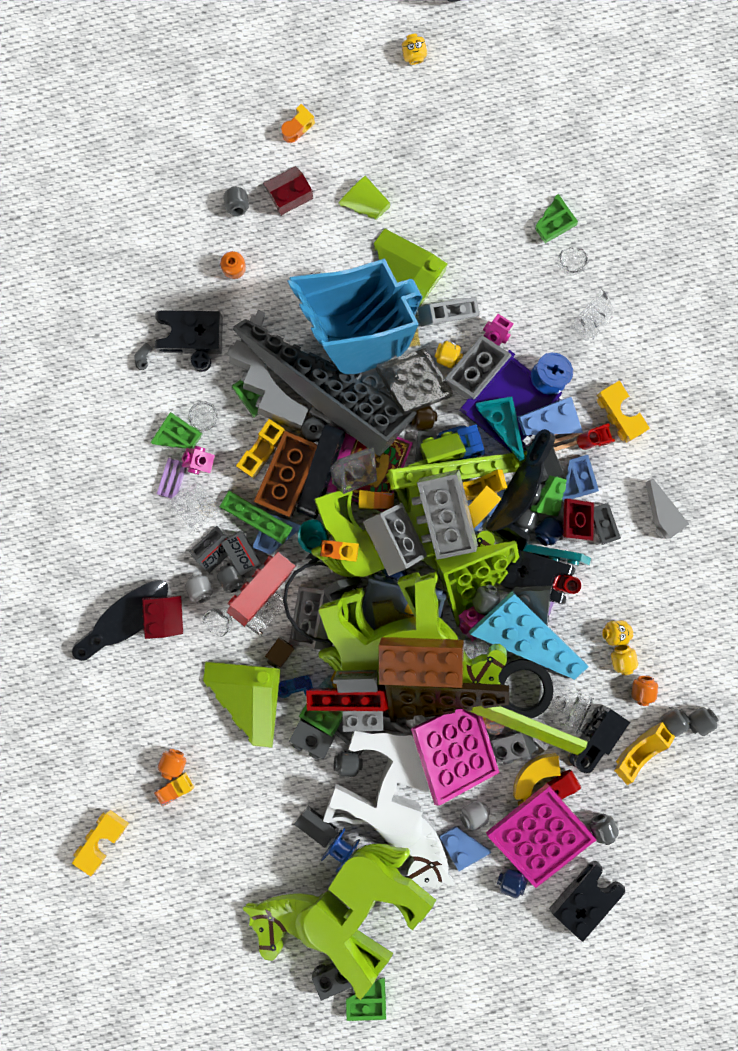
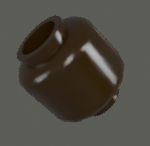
[409,405,437,430]

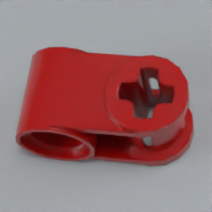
[577,423,615,450]
[553,575,581,594]
[546,769,582,799]

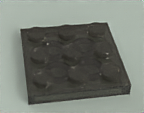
[376,348,453,415]

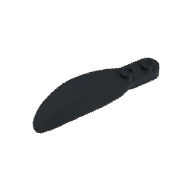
[486,429,555,532]
[72,580,168,661]

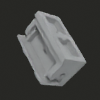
[343,711,383,732]

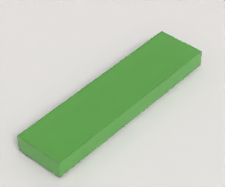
[219,491,292,544]

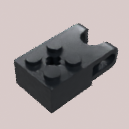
[154,310,223,354]
[499,550,576,604]
[568,705,630,774]
[549,861,625,942]

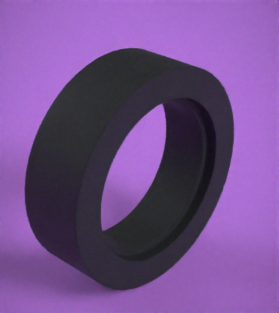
[498,659,553,719]

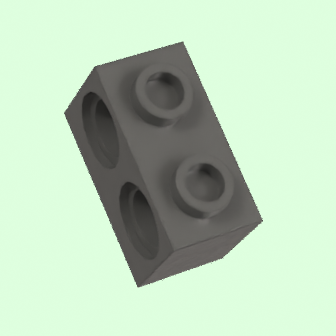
[490,730,537,765]
[312,961,352,1001]

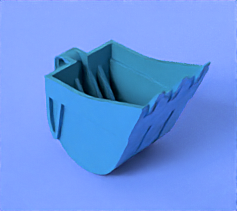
[287,258,422,374]

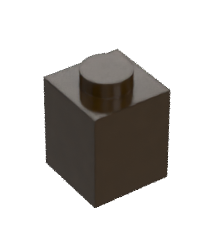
[265,637,295,668]

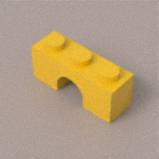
[596,380,650,443]
[236,419,285,479]
[72,810,129,877]

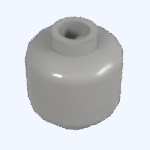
[185,574,213,604]
[460,800,490,830]

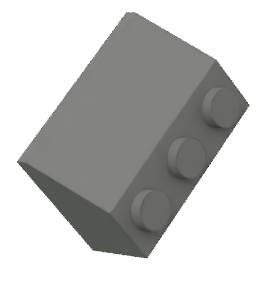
[445,335,512,400]
[363,503,427,576]
[289,586,333,650]

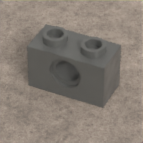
[289,719,335,760]

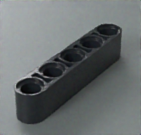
[297,424,346,519]

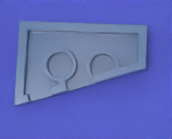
[518,397,583,435]

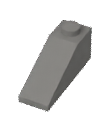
[418,297,480,327]
[646,479,689,539]

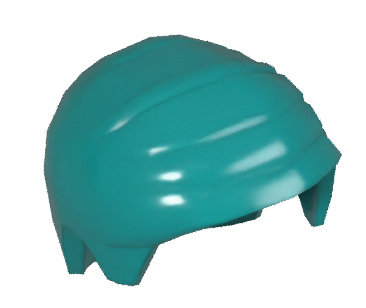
[298,519,329,553]

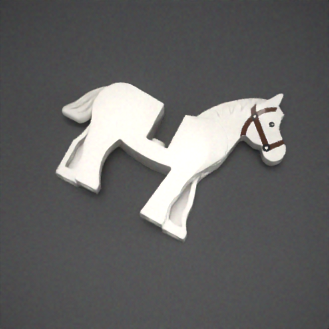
[323,713,455,889]

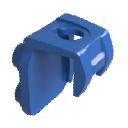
[437,424,485,461]

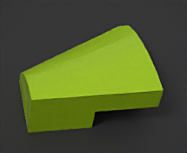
[339,176,390,220]

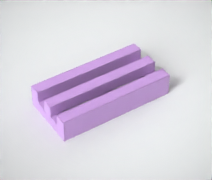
[157,458,186,500]

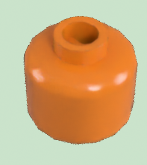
[220,251,246,279]
[631,676,658,706]
[158,749,186,780]

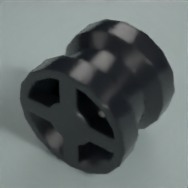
[191,351,212,372]

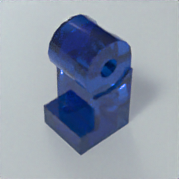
[278,674,313,698]

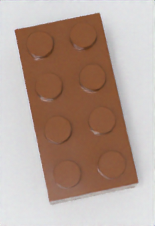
[254,431,317,518]
[379,637,464,688]

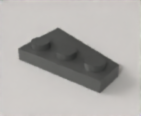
[513,586,552,626]

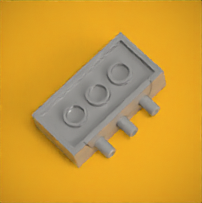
[412,469,478,560]

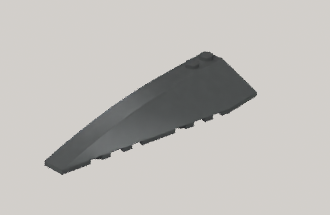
[233,319,416,456]

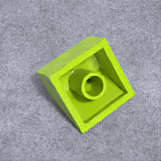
[420,431,466,464]

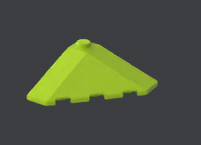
[374,229,448,308]
[435,541,519,626]
[203,662,280,748]

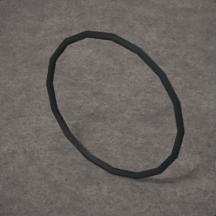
[283,562,358,643]

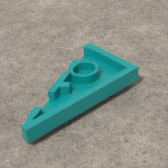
[476,397,524,461]
[523,544,591,566]

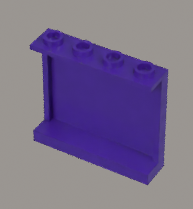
[459,350,563,453]

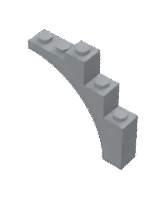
[227,310,309,431]

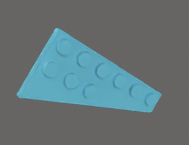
[469,592,589,680]

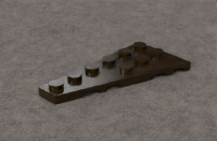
[385,683,510,723]

